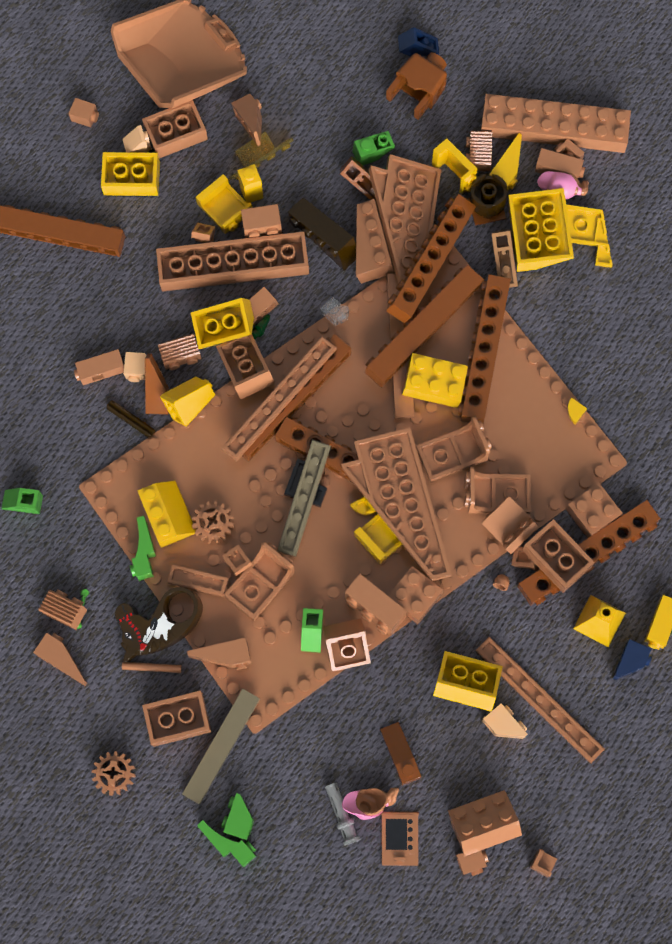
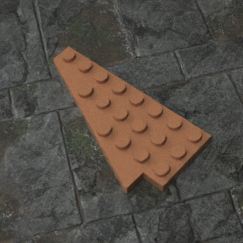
[369,154,441,299]
[341,428,452,581]

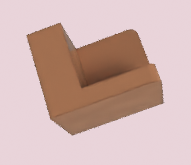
[530,849,557,878]

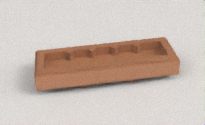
[167,564,229,597]

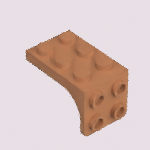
[416,416,492,482]
[464,467,531,514]
[224,541,295,621]

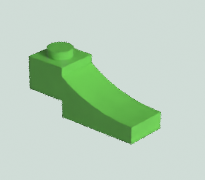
[130,516,156,581]
[197,820,256,867]

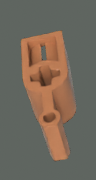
[249,287,279,324]

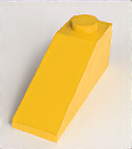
[489,133,522,191]

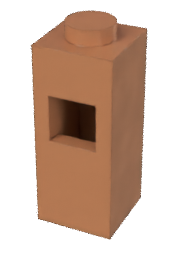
[535,148,585,179]
[74,349,124,385]

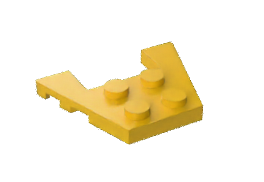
[566,205,612,268]

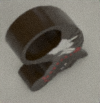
[115,587,203,662]

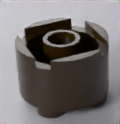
[470,174,508,219]

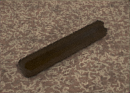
[106,400,156,437]

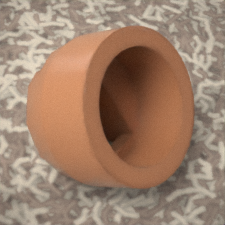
[493,574,509,591]

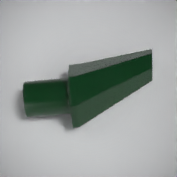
[252,314,270,339]

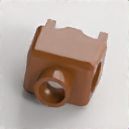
[386,52,447,120]

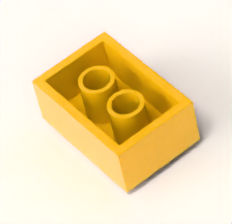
[101,152,160,196]
[402,353,468,408]
[433,651,503,712]

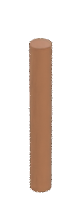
[122,662,182,673]

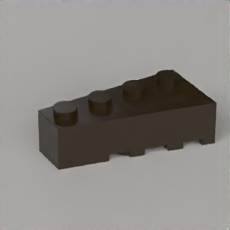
[288,197,356,271]

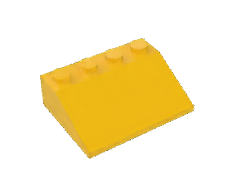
[508,188,574,272]

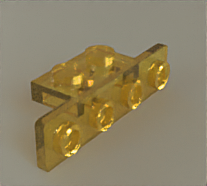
[229,132,294,180]

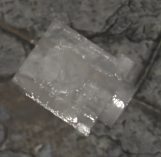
[320,297,349,326]

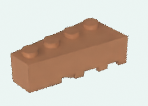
[356,199,395,284]

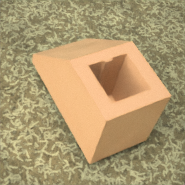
[123,125,152,153]
[124,352,162,382]
[482,704,528,739]

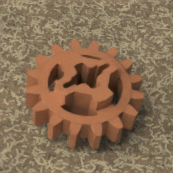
[192,501,234,544]
[92,751,136,796]

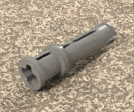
[325,783,361,846]

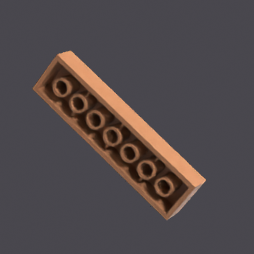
[481,94,631,153]
[156,232,309,292]

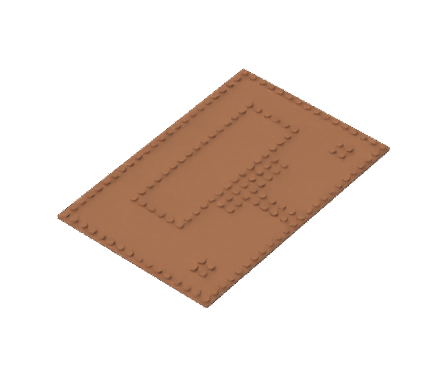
[79,242,627,734]

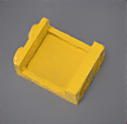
[432,139,477,195]
[196,174,253,234]
[354,514,403,564]

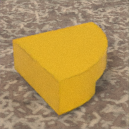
[568,398,587,425]
[350,497,376,515]

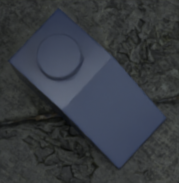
[398,27,439,57]
[613,639,653,680]

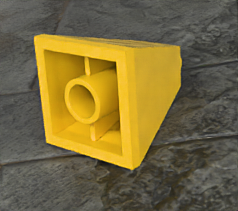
[573,595,626,647]

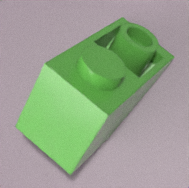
[353,131,395,165]
[1,488,43,514]
[301,608,324,653]
[221,793,254,841]

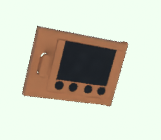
[381,812,419,866]

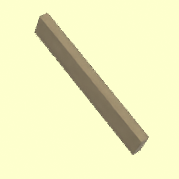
[277,440,331,557]
[182,689,260,804]

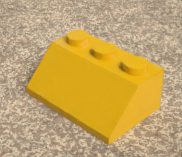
[191,298,254,349]
[137,481,196,548]

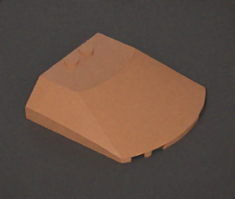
[111,0,247,108]

